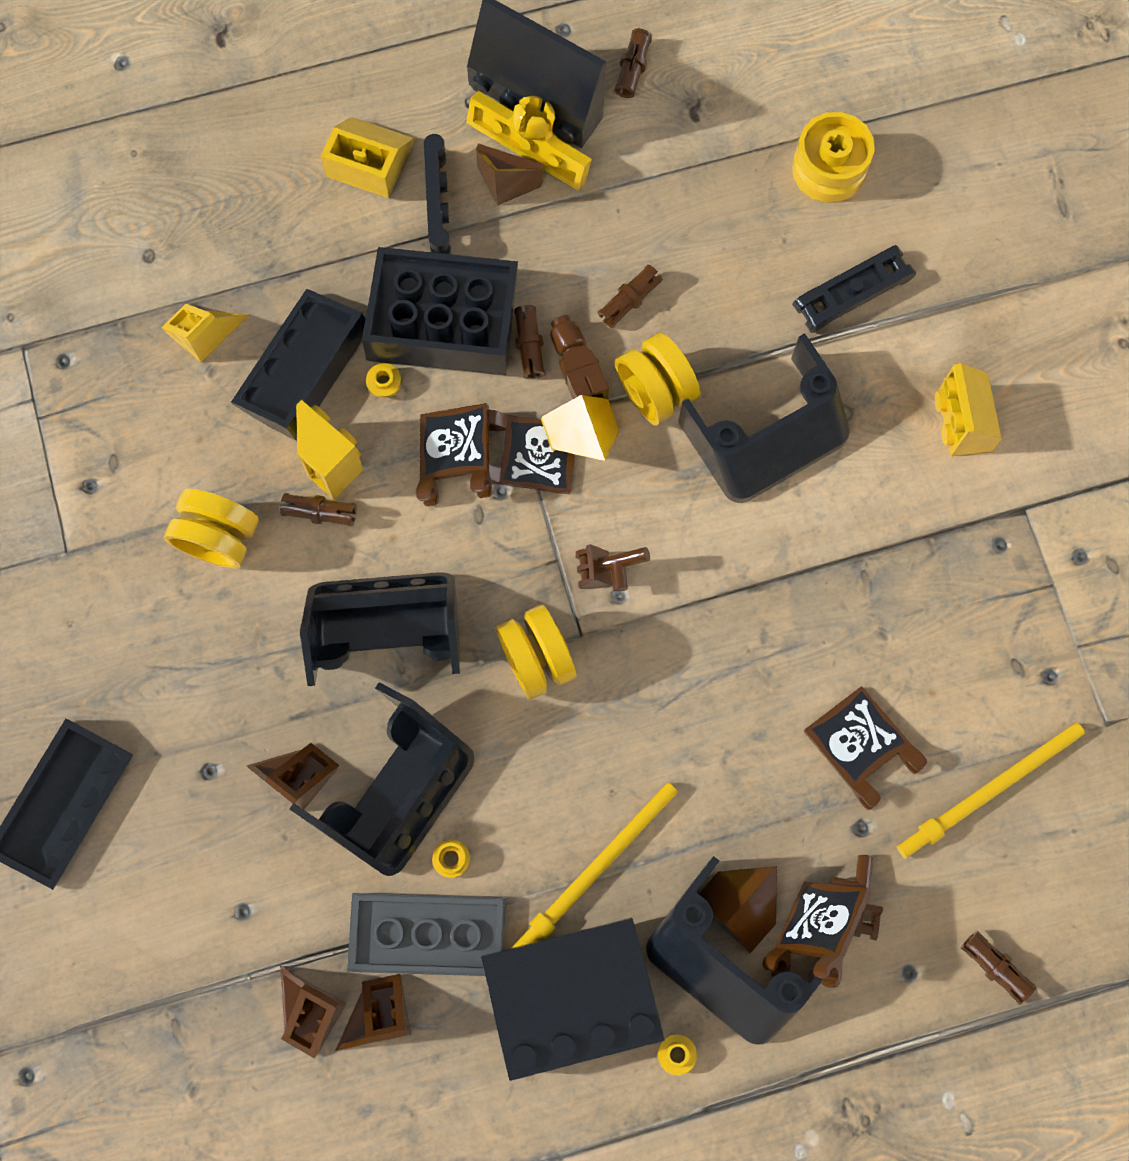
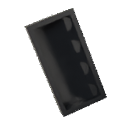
[231,288,366,441]
[0,718,133,890]

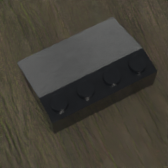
[467,0,606,148]
[362,247,518,375]
[481,917,665,1081]

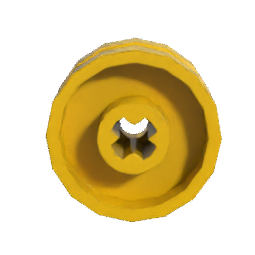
[792,112,875,203]
[615,332,701,426]
[163,488,259,569]
[495,604,577,701]

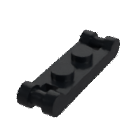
[424,134,451,254]
[792,245,916,333]

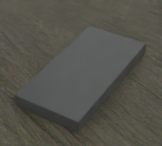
[347,893,506,976]

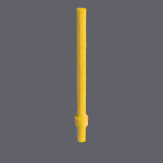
[896,722,1085,859]
[511,782,678,948]

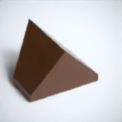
[476,143,543,206]
[246,743,339,810]
[699,866,777,953]
[280,966,346,1059]
[335,974,411,1051]

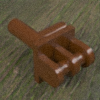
[575,544,650,592]
[831,855,883,941]

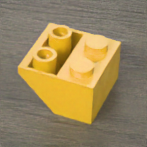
[320,117,415,199]
[935,363,1002,457]
[296,400,364,500]

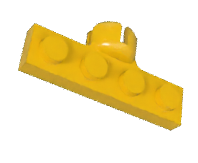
[466,91,592,191]

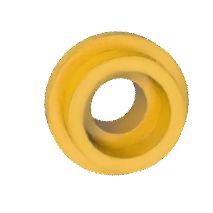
[366,363,402,398]
[432,839,470,878]
[657,1034,697,1075]

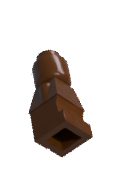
[550,315,609,399]

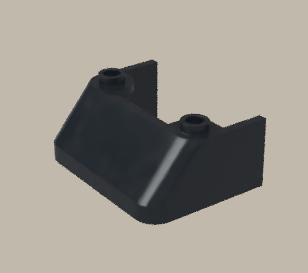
[678,333,850,503]
[300,572,460,686]
[289,682,474,876]
[646,856,823,1045]

